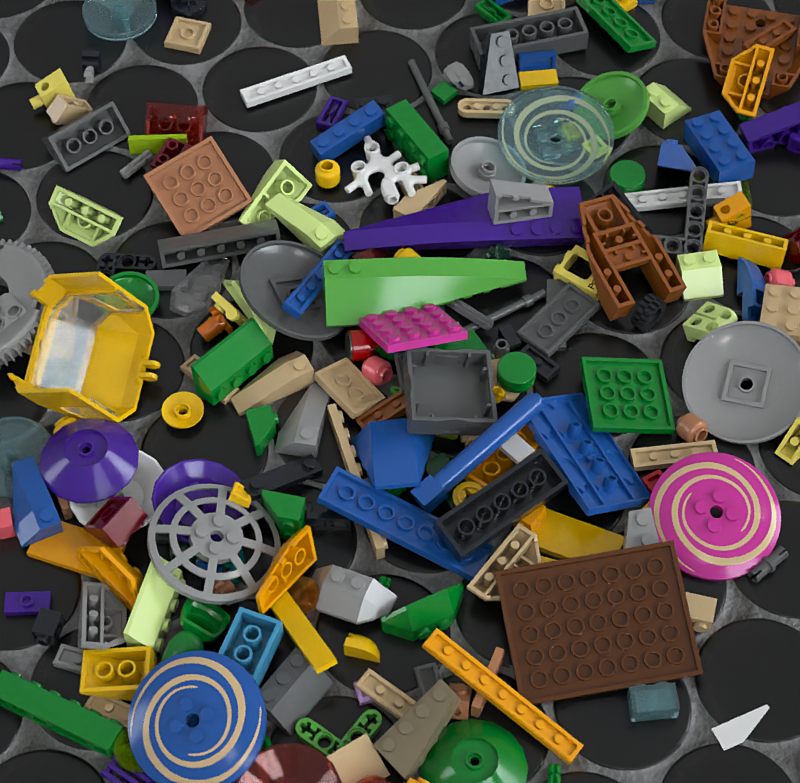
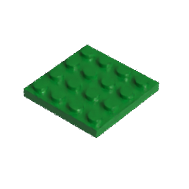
[579,357,676,434]

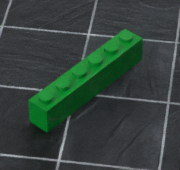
[0,670,125,759]

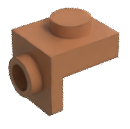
[449,683,472,720]

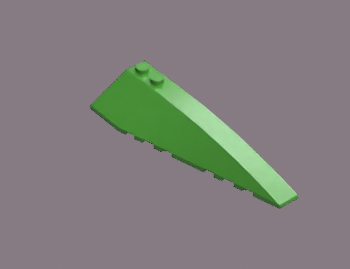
[322,257,527,327]

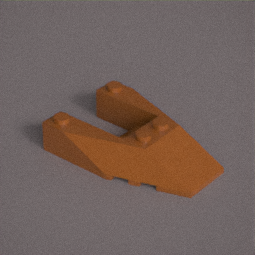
[578,194,687,321]

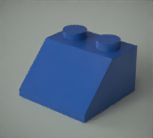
[657,139,696,172]

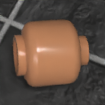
[676,413,708,443]

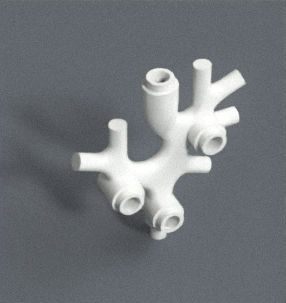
[344,136,427,205]

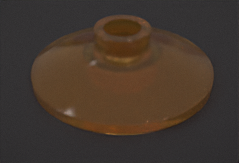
[287,577,320,616]

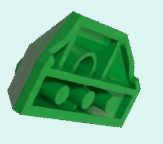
[380,583,464,641]

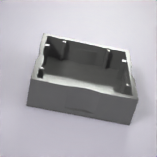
[402,347,498,436]

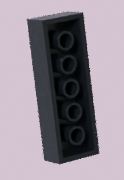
[433,447,569,563]

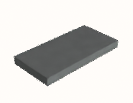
[516,282,601,358]

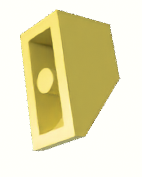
[775,417,800,465]

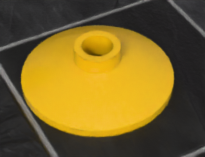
[161,391,204,429]

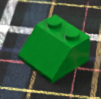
[261,489,307,541]

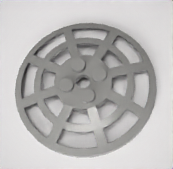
[147,484,280,605]

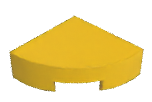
[228,481,251,508]

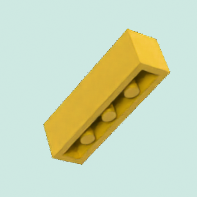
[701,220,788,269]

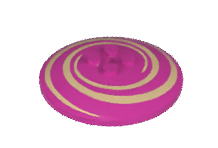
[648,452,781,581]

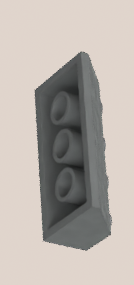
[42,101,131,172]

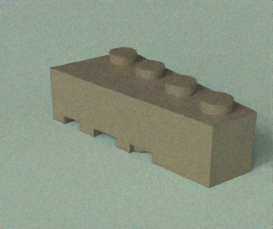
[373,679,461,781]

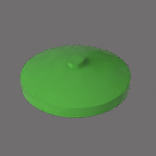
[573,71,650,141]

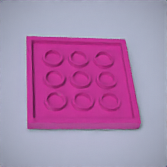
[359,304,468,353]

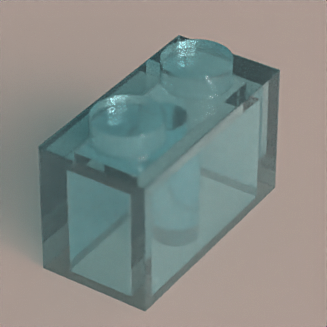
[627,681,680,722]

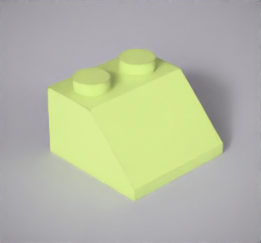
[646,82,691,129]
[675,250,724,302]

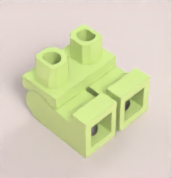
[682,301,738,342]

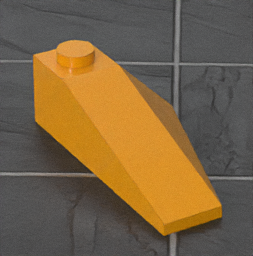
[255,525,317,614]

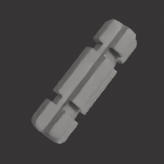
[120,150,154,179]

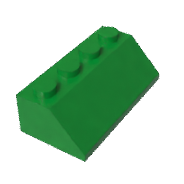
[191,317,274,406]

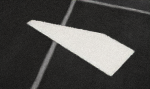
[712,704,769,750]

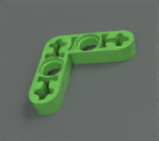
[295,709,382,758]

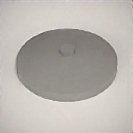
[449,136,526,196]

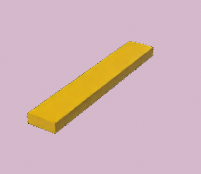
[270,591,338,674]

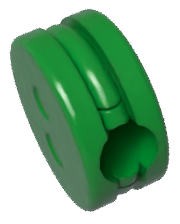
[608,160,646,193]
[496,352,537,393]

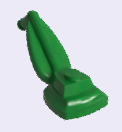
[160,598,230,663]

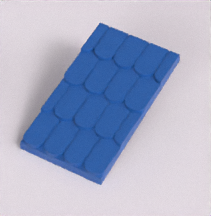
[518,392,651,516]

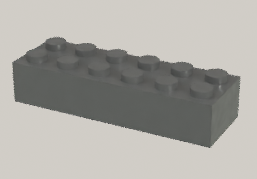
[469,6,589,70]

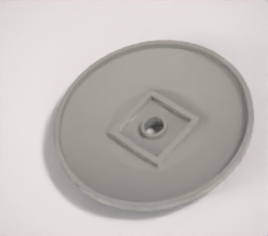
[682,321,800,444]

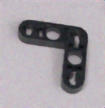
[95,253,157,305]

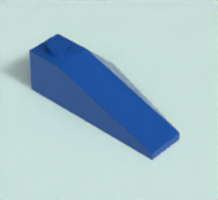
[12,456,64,548]

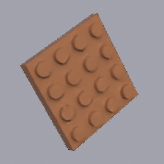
[143,136,253,236]

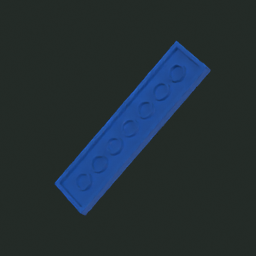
[317,466,494,581]

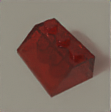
[145,101,208,145]

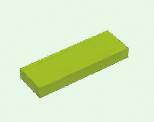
[128,134,188,155]

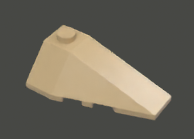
[230,351,315,416]

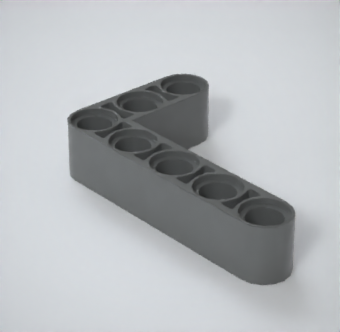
[656,167,709,262]

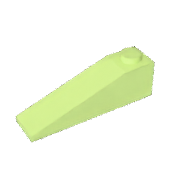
[238,160,312,225]
[265,193,345,255]

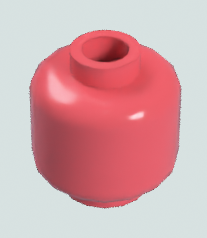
[764,268,795,287]
[362,355,393,386]

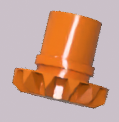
[197,306,233,343]

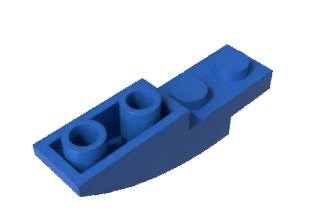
[737,257,766,322]

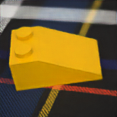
[79,646,157,701]

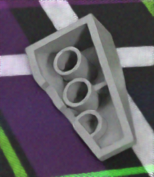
[274,383,331,459]

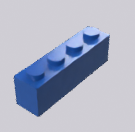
[310,100,386,162]

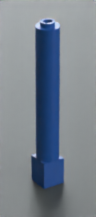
[410,392,544,513]

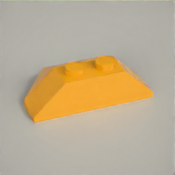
[721,44,775,118]
[77,546,143,612]

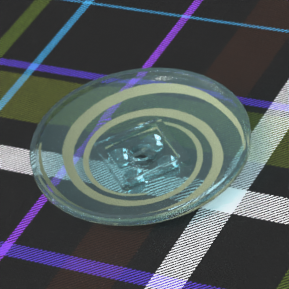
[497,86,615,185]

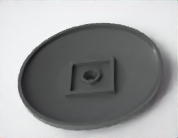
[239,240,347,341]

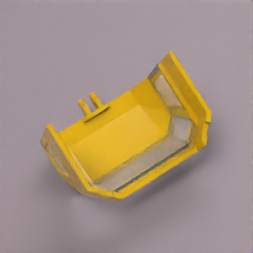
[7,271,161,423]

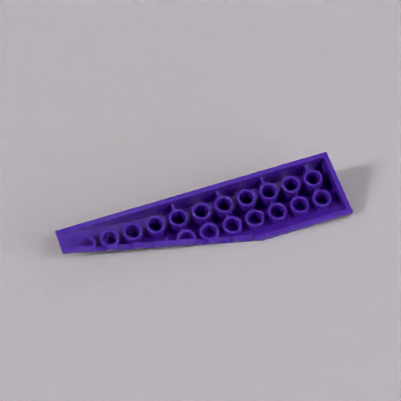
[343,187,585,252]

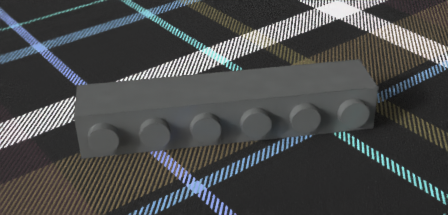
[157,219,281,268]

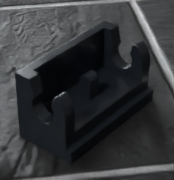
[306,502,351,530]

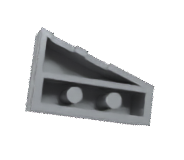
[487,179,554,225]

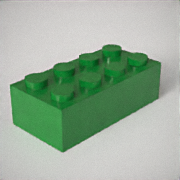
[385,99,449,184]

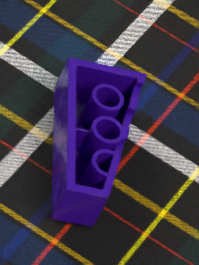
[740,101,800,153]

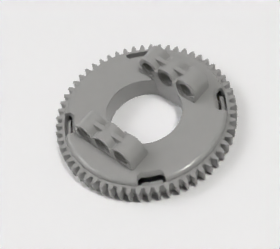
[0,239,55,369]

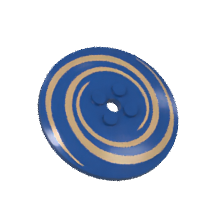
[128,650,267,783]

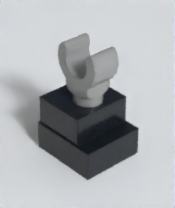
[82,50,102,83]

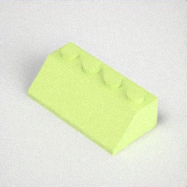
[123,556,186,655]

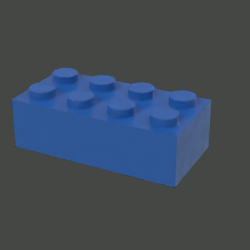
[683,110,755,183]

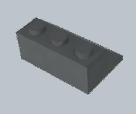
[260,648,333,736]

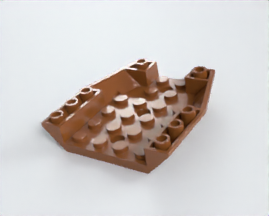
[702,0,800,100]

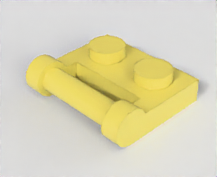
[211,291,249,326]

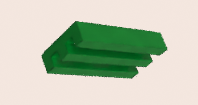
[474,0,513,23]

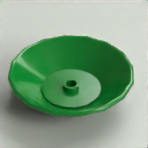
[420,719,528,783]

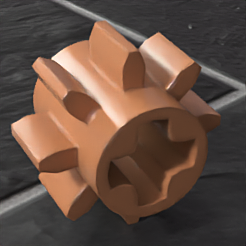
[212,580,237,606]

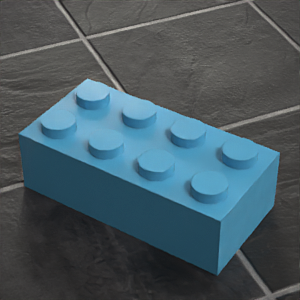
[218,607,284,687]

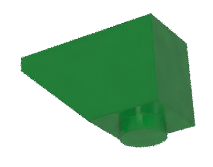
[245,404,279,456]

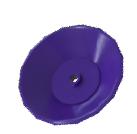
[39,418,139,503]
[151,458,252,543]

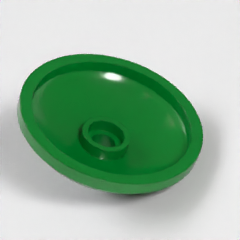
[98,271,160,316]

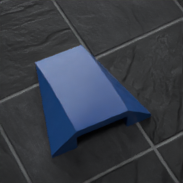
[351,418,436,490]

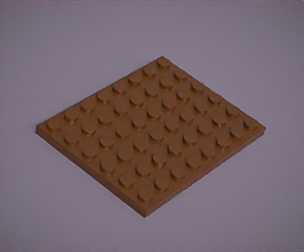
[495,540,703,705]

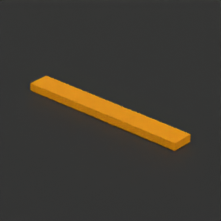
[422,628,584,765]

